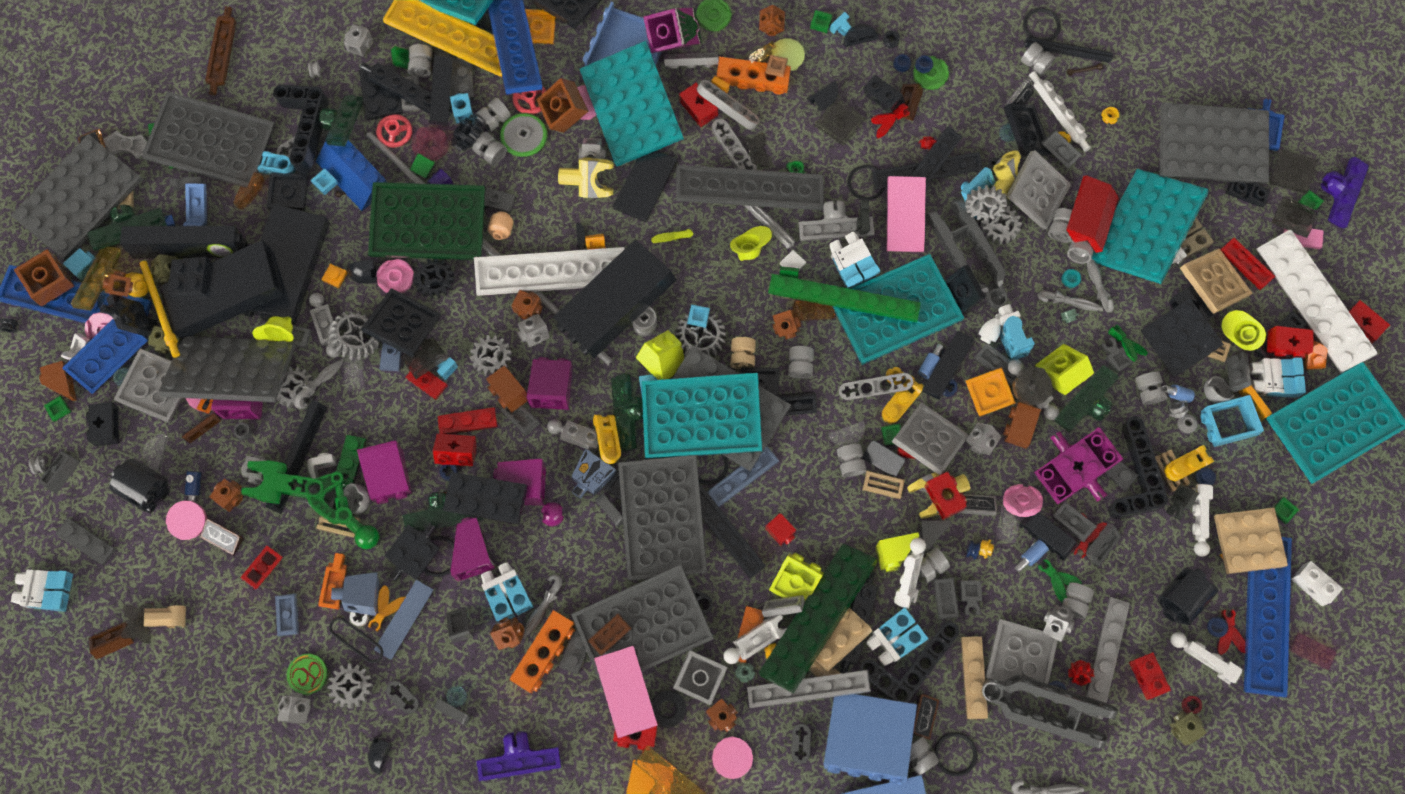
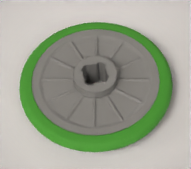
[500,113,547,157]

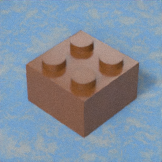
[536,78,589,133]
[14,249,75,307]

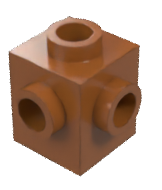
[759,5,785,36]
[102,271,133,297]
[511,290,543,320]
[773,310,801,340]
[209,478,244,512]
[490,617,525,650]
[706,699,737,732]

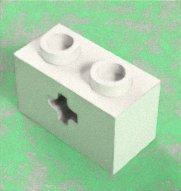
[1291,561,1343,606]

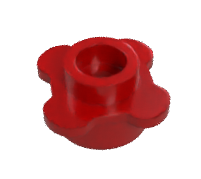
[919,137,936,149]

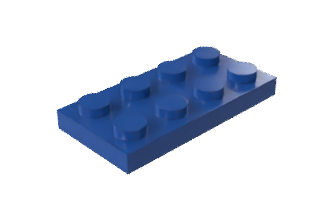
[62,319,148,394]

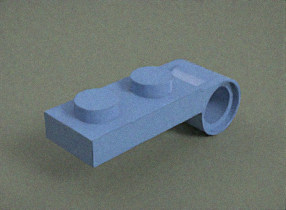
[183,183,207,226]

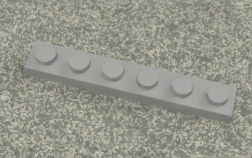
[1081,597,1130,720]
[747,670,871,708]

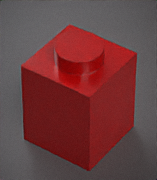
[765,513,796,546]

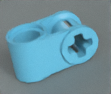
[257,151,296,175]

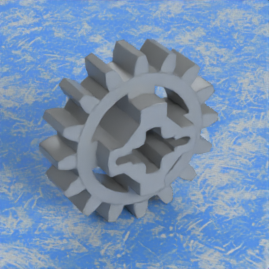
[965,185,1007,221]
[980,205,1022,245]
[470,335,512,376]
[277,367,315,409]
[327,664,373,709]

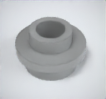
[1168,402,1189,418]
[1177,414,1197,434]

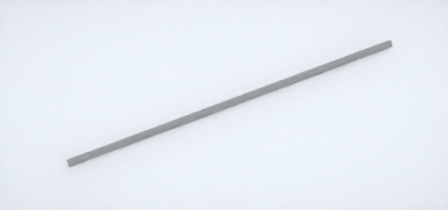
[366,132,613,366]

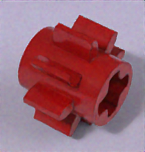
[1068,660,1094,686]

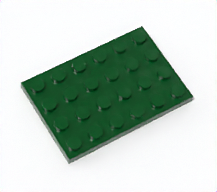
[368,182,486,260]

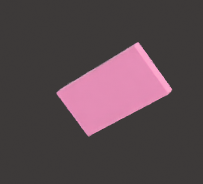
[886,176,926,252]
[594,646,658,738]

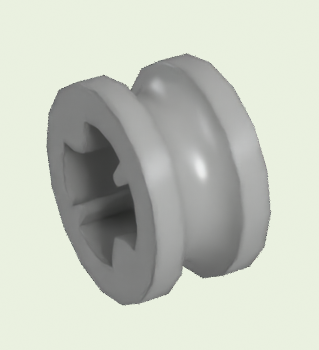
[308,61,321,78]
[29,455,46,474]

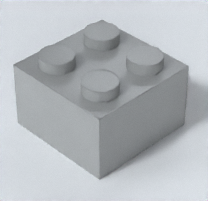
[672,650,727,705]

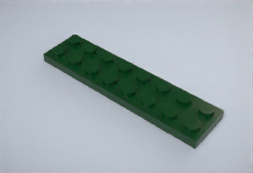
[758,543,878,694]

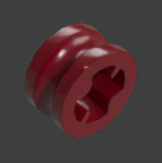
[1182,696,1202,714]

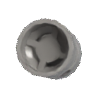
[1021,42,1056,76]
[408,44,433,77]
[476,98,511,132]
[472,132,507,166]
[1048,208,1072,243]
[1067,240,1094,264]
[632,307,657,337]
[788,346,814,379]
[1135,371,1168,405]
[836,444,867,477]
[919,547,950,584]
[1061,583,1094,619]
[909,736,940,776]

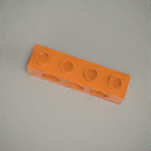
[716,57,791,94]
[509,610,576,694]

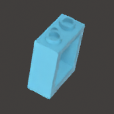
[1200,395,1264,447]

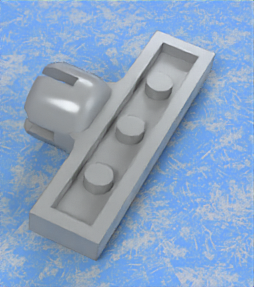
[798,200,874,241]

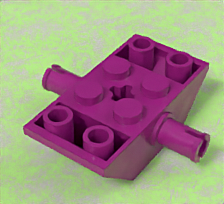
[1034,427,1123,504]

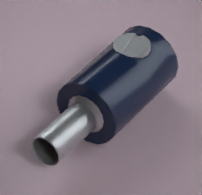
[185,471,202,502]

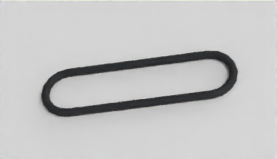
[329,617,383,663]

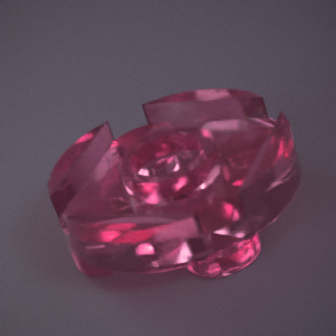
[411,127,449,162]

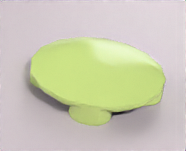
[770,38,805,71]

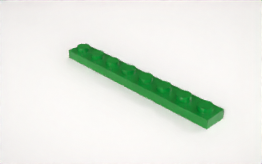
[768,274,921,323]

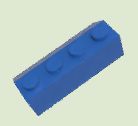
[316,131,387,211]

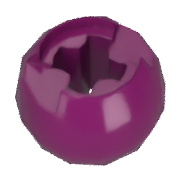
[541,502,564,527]

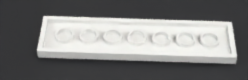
[1257,229,1377,374]
[474,247,624,296]

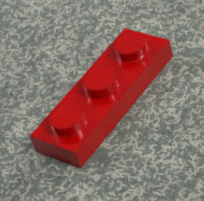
[1221,238,1275,290]
[437,407,498,434]

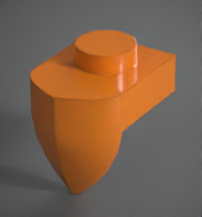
[1304,341,1328,370]

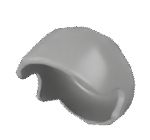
[1204,376,1235,404]
[343,483,370,515]

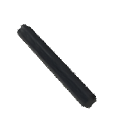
[1024,37,1113,63]

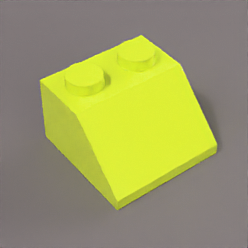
[636,330,684,380]
[1035,344,1094,395]
[875,533,919,572]

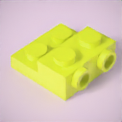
[769,553,824,601]

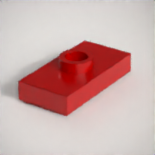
[405,363,448,400]

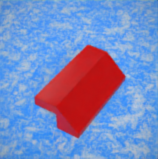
[1066,175,1119,253]

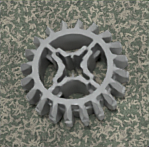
[328,310,380,361]
[675,312,726,356]

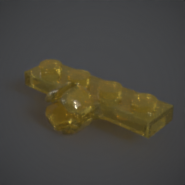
[71,246,122,311]
[634,746,706,794]

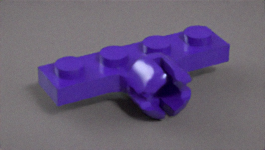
[1320,156,1369,228]
[476,731,561,781]

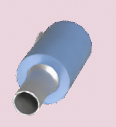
[918,344,943,379]
[1162,384,1195,403]
[1014,539,1049,572]

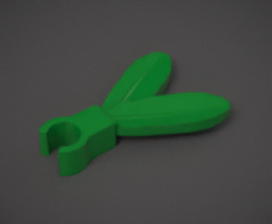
[1108,324,1148,362]
[1038,559,1082,603]

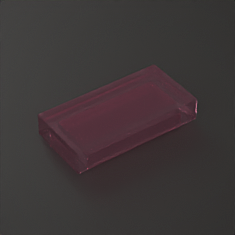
[1290,633,1336,670]

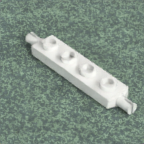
[1029,71,1091,152]

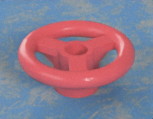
[512,86,546,115]
[376,114,412,148]

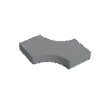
[102,131,147,159]

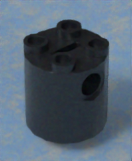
[110,458,170,513]
[1157,568,1219,625]

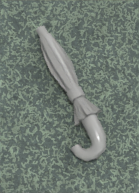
[1086,258,1114,313]
[1037,290,1103,311]
[295,359,345,409]
[523,574,562,639]
[1011,779,1084,794]

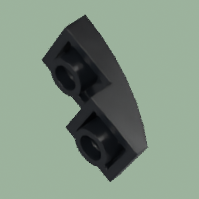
[1226,182,1270,207]

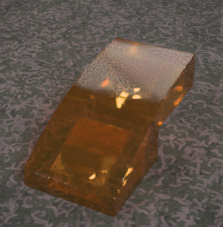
[233,172,265,210]
[793,300,835,321]

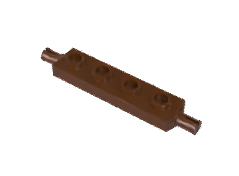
[205,6,237,96]

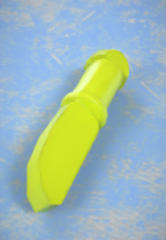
[651,229,693,243]

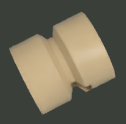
[730,337,756,369]

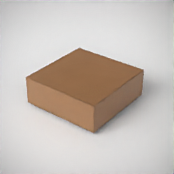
[766,55,788,77]

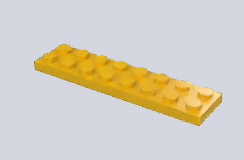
[383,0,502,77]

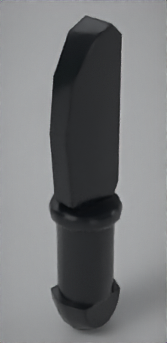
[576,223,586,250]

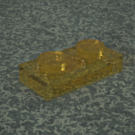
[748,41,776,63]

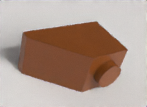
[39,361,77,401]

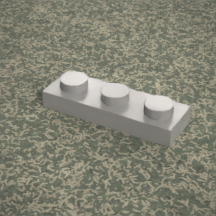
[664,52,718,69]

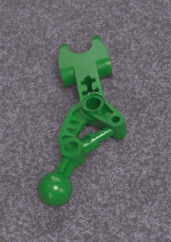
[241,460,380,550]

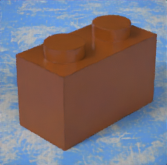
[486,365,528,413]
[1003,402,1041,449]

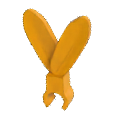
[368,585,405,632]

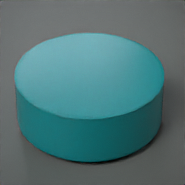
[1061,269,1081,288]

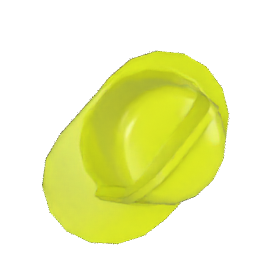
[730,226,772,261]
[1221,310,1266,351]
[252,316,294,342]

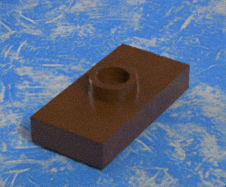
[588,613,632,656]

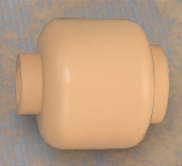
[487,211,514,240]

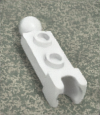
[1192,484,1213,557]
[894,538,926,609]
[724,615,787,664]
[1170,632,1243,685]

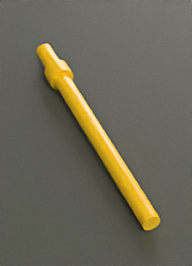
[139,261,180,358]

